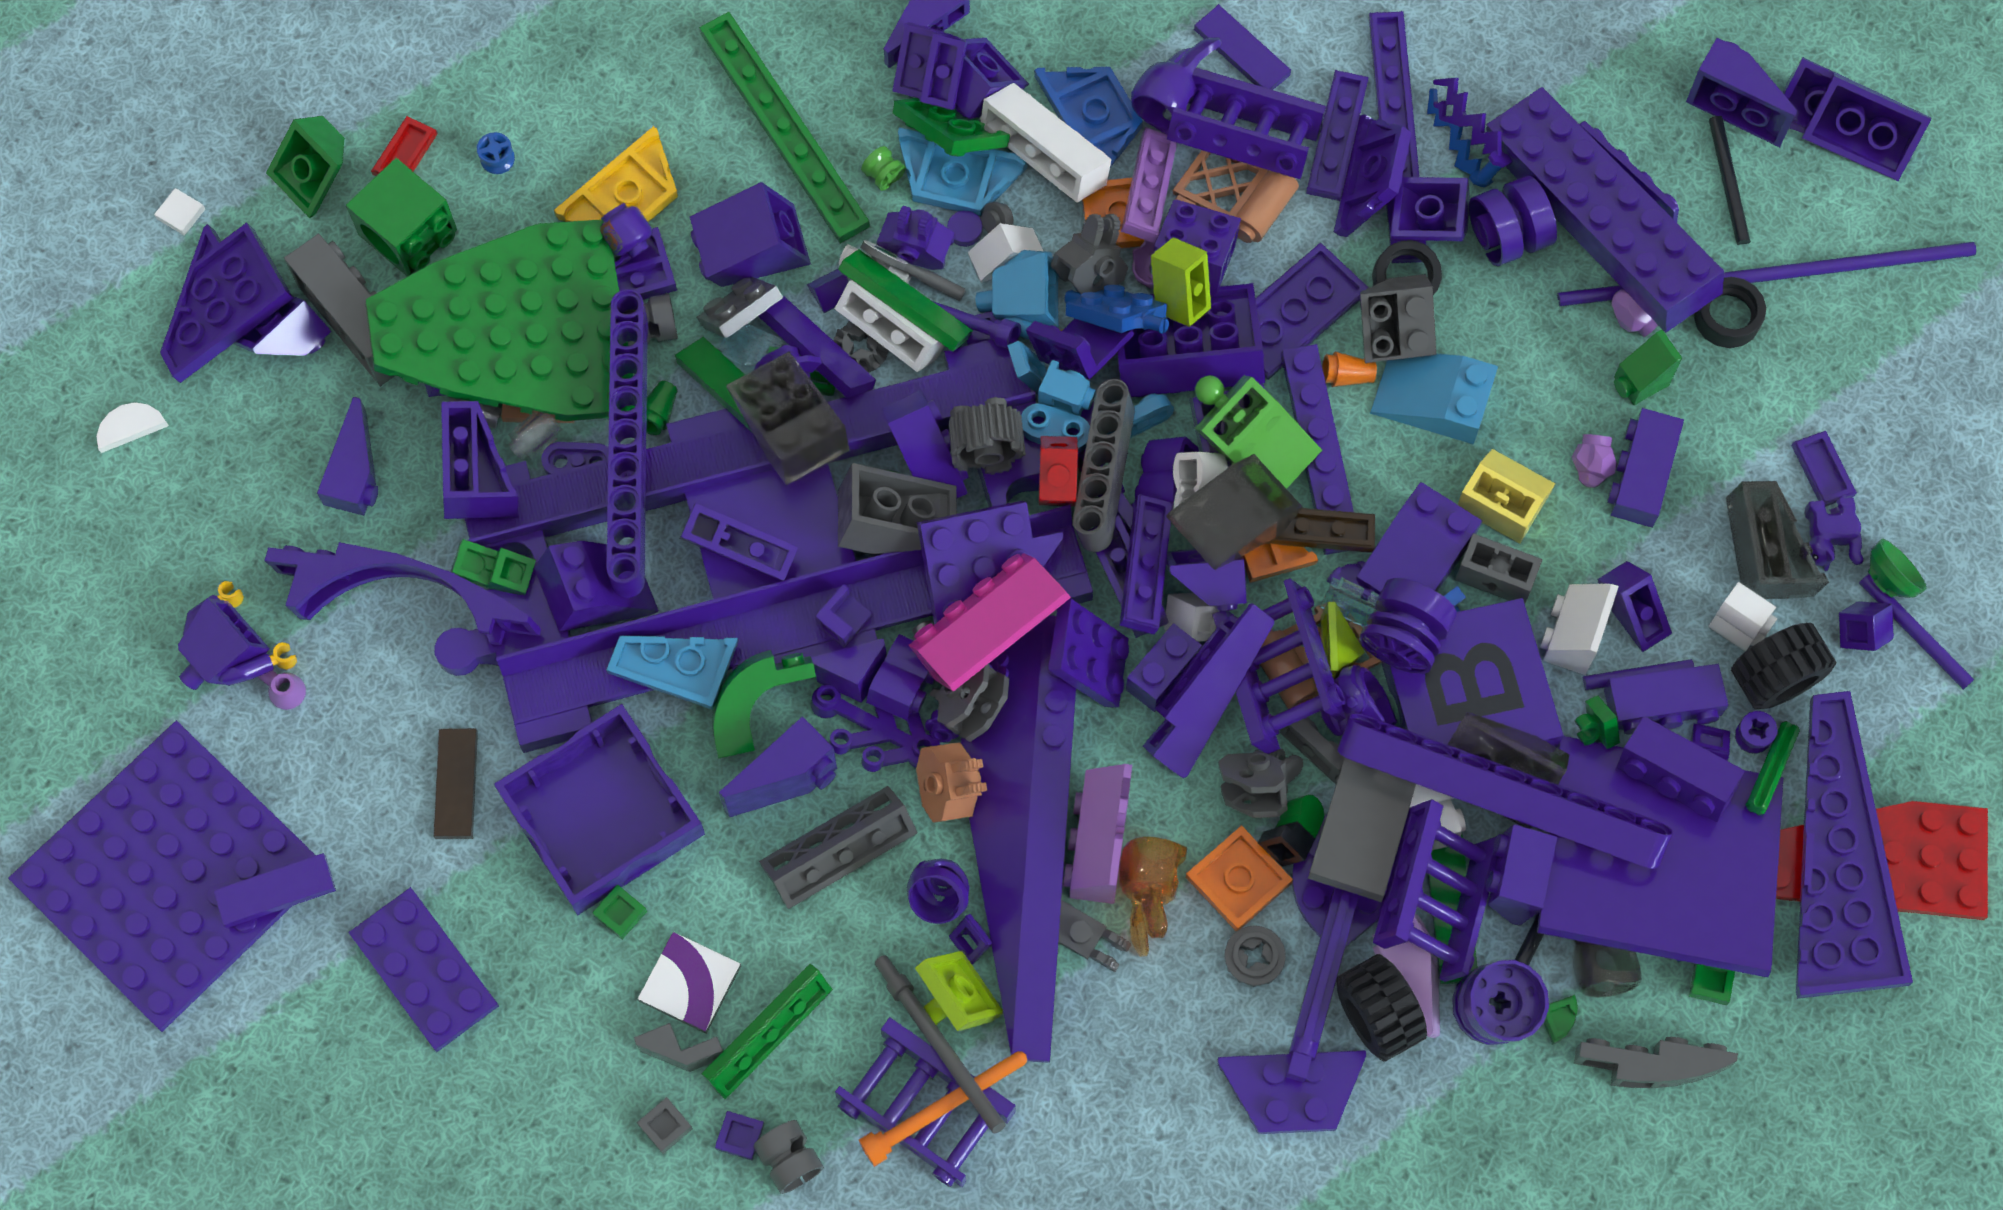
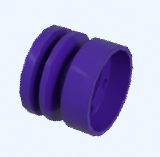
[1359,578,1457,674]
[1452,960,1549,1045]

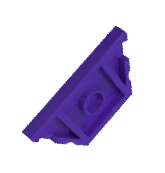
[1333,114,1412,237]
[1217,1050,1366,1134]

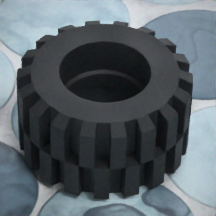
[1731,623,1837,710]
[1336,954,1427,1062]

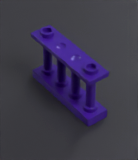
[1166,67,1326,180]
[1212,578,1346,754]
[1373,799,1497,982]
[835,1017,1016,1187]

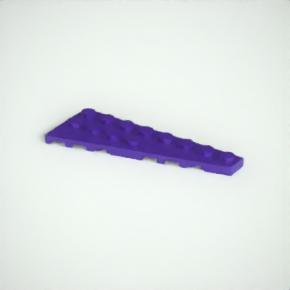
[1796,691,1913,999]

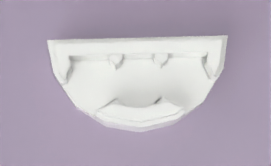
[96,403,169,453]

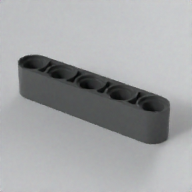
[1073,379,1135,552]

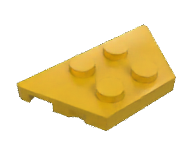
[554,126,678,222]

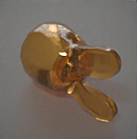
[1119,837,1188,957]

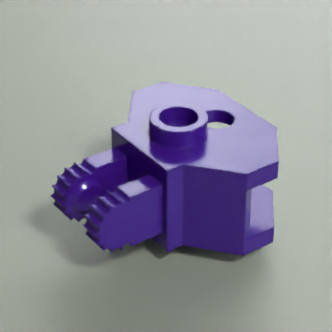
[876,205,955,270]

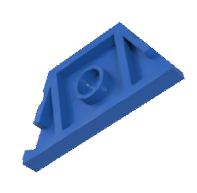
[1034,67,1143,168]

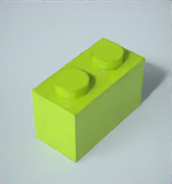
[1151,237,1211,327]

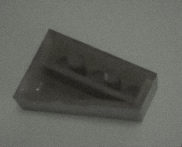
[1726,481,1829,599]

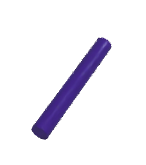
[1582,659,1694,691]

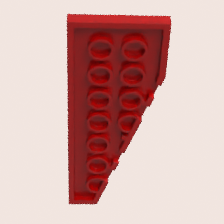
[1776,801,1988,920]

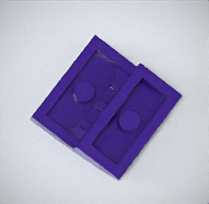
[892,22,968,110]

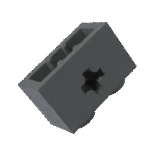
[1455,533,1543,603]

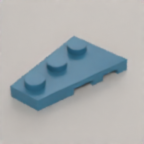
[607,636,739,710]

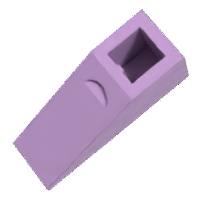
[1372,914,1440,1038]

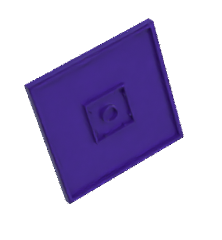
[1537,736,1784,978]

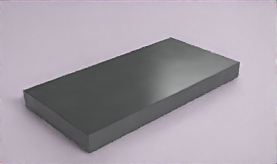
[1308,757,1416,902]

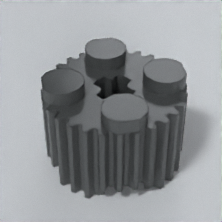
[949,397,1026,475]

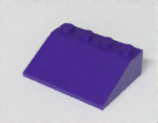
[1118,283,1265,397]

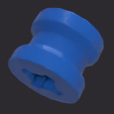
[477,132,515,174]

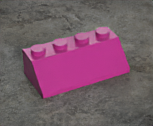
[909,553,1071,692]

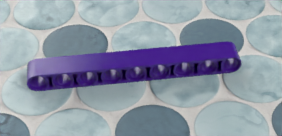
[606,289,648,598]
[1337,713,1673,869]

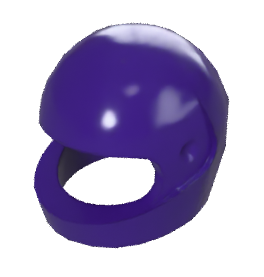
[907,858,969,924]

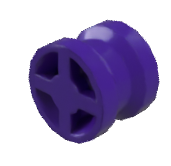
[1735,711,1777,754]

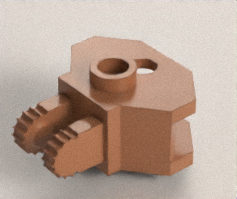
[916,742,987,823]

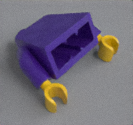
[178,581,297,690]

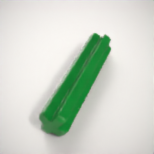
[1746,721,1800,815]

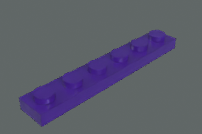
[1281,344,1354,555]

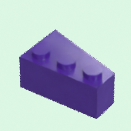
[441,401,518,519]

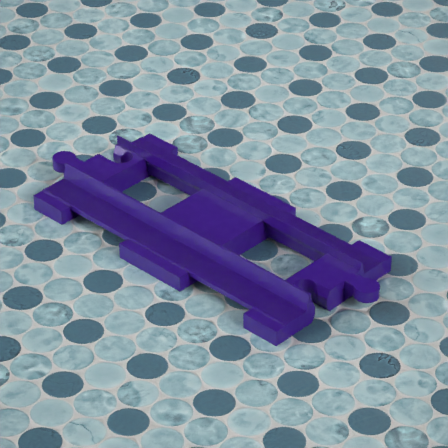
[434,339,1094,753]

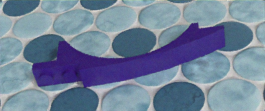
[264,542,541,645]

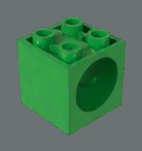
[346,158,457,277]

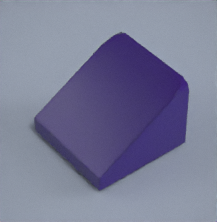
[1691,723,1730,761]

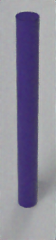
[1859,574,1974,690]

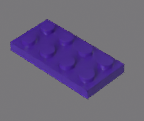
[348,887,499,1052]

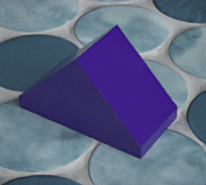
[811,638,887,703]

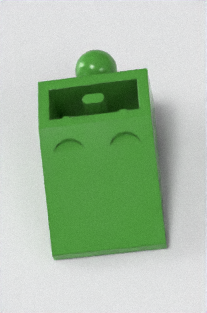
[1194,375,1322,503]

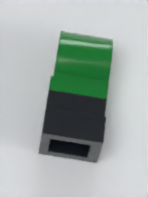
[1258,795,1324,867]

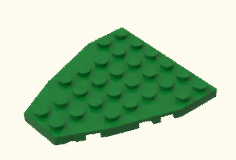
[365,219,635,422]

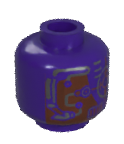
[600,203,653,258]

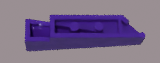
[1143,603,1274,778]

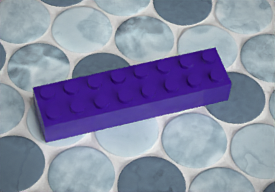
[1486,87,1724,333]

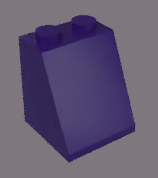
[690,182,811,287]

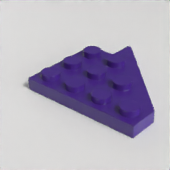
[160,222,293,383]
[917,500,1063,624]

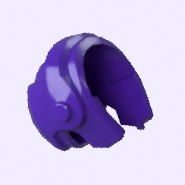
[1320,665,1397,736]

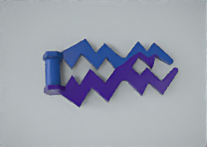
[1427,78,1513,188]

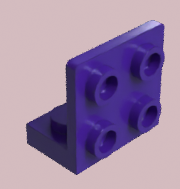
[1154,199,1241,296]
[1026,318,1134,380]

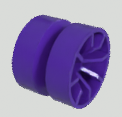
[1469,175,1557,267]

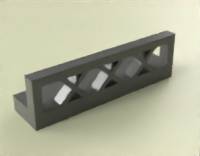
[759,786,918,909]

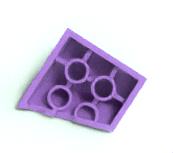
[1063,764,1132,904]

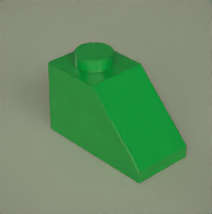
[1614,330,1682,405]

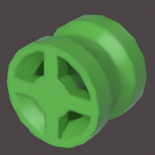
[861,146,906,191]

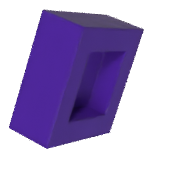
[715,1111,765,1161]

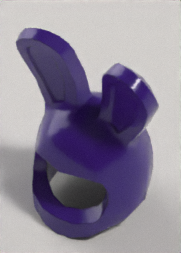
[1131,37,1222,135]

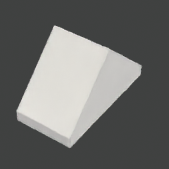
[968,223,1043,283]

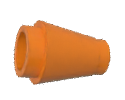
[1322,351,1377,387]

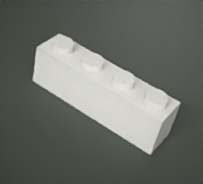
[981,83,1111,202]

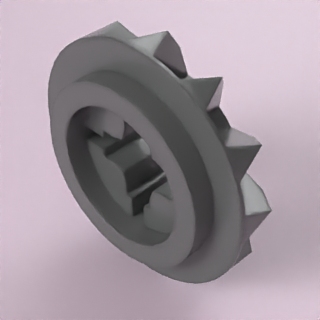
[833,321,889,372]
[1224,926,1286,987]

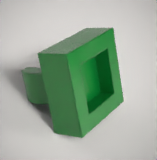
[1575,695,1620,749]

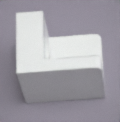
[1164,593,1219,642]

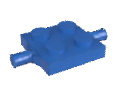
[1064,285,1169,334]

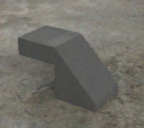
[634,1023,723,1072]

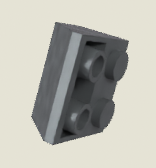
[1360,274,1437,363]

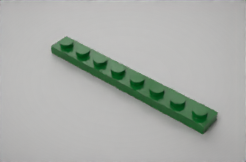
[699,12,870,244]

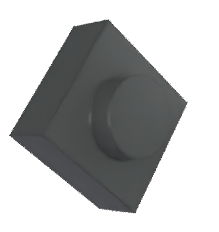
[637,1097,693,1154]

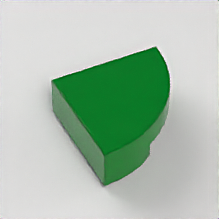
[1544,995,1578,1045]

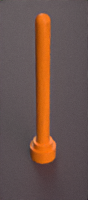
[858,1051,1027,1167]

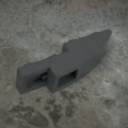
[1574,1037,1738,1088]

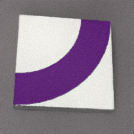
[638,932,741,1034]

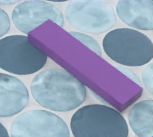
[1121,127,1177,243]

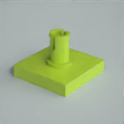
[915,951,1003,1031]

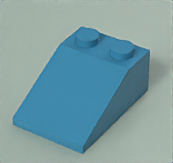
[1370,354,1498,444]

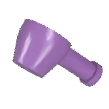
[258,671,306,710]

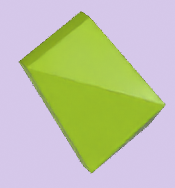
[1321,602,1365,679]

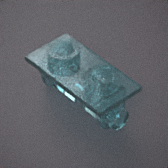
[1320,577,1379,627]

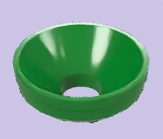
[1868,539,1927,598]

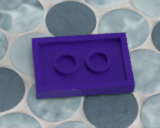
[1048,599,1129,708]

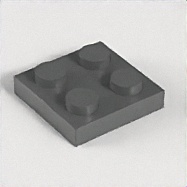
[696,277,783,338]

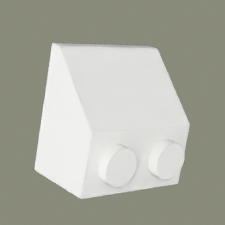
[1540,584,1619,675]

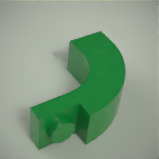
[712,650,816,759]

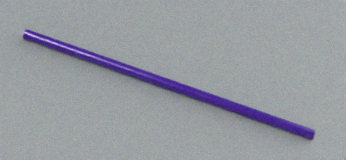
[1557,242,1976,307]

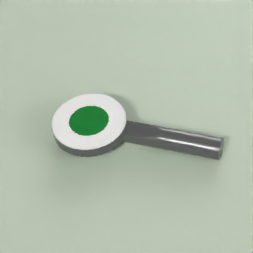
[860,240,965,301]

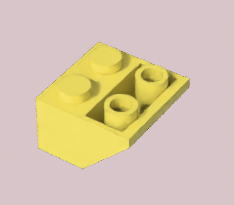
[1458,449,1555,544]

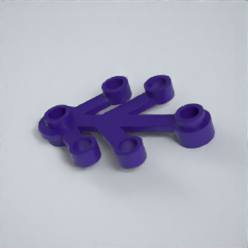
[811,685,941,772]

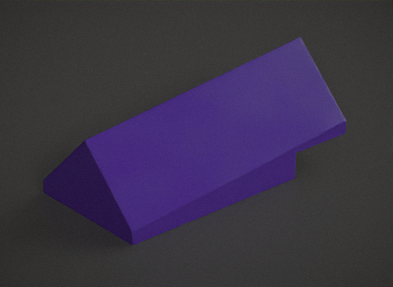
[1783,57,1932,181]

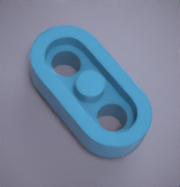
[1107,393,1174,438]
[1021,403,1090,453]

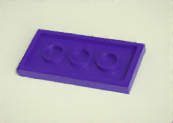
[1256,242,1369,380]

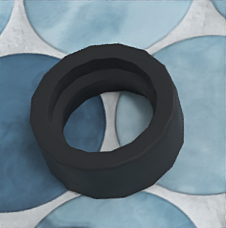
[1372,240,1442,295]
[1694,277,1767,348]

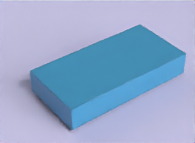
[1007,341,1047,394]

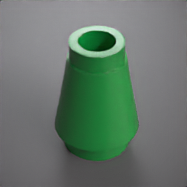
[646,380,678,435]

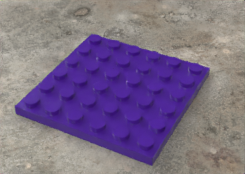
[8,720,316,1032]

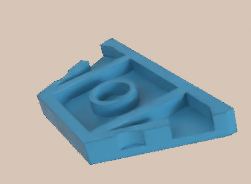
[898,127,1029,217]

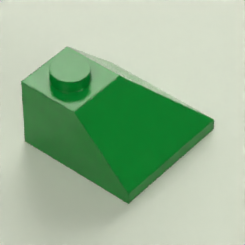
[266,116,345,218]

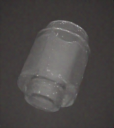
[508,411,563,461]

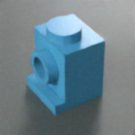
[1038,360,1096,416]

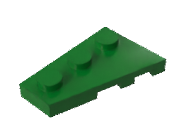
[893,98,1010,157]

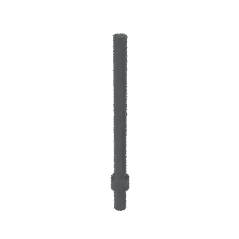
[875,955,1006,1134]

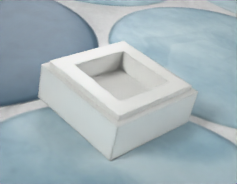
[154,188,205,236]

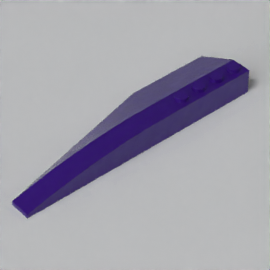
[961,615,1076,1063]

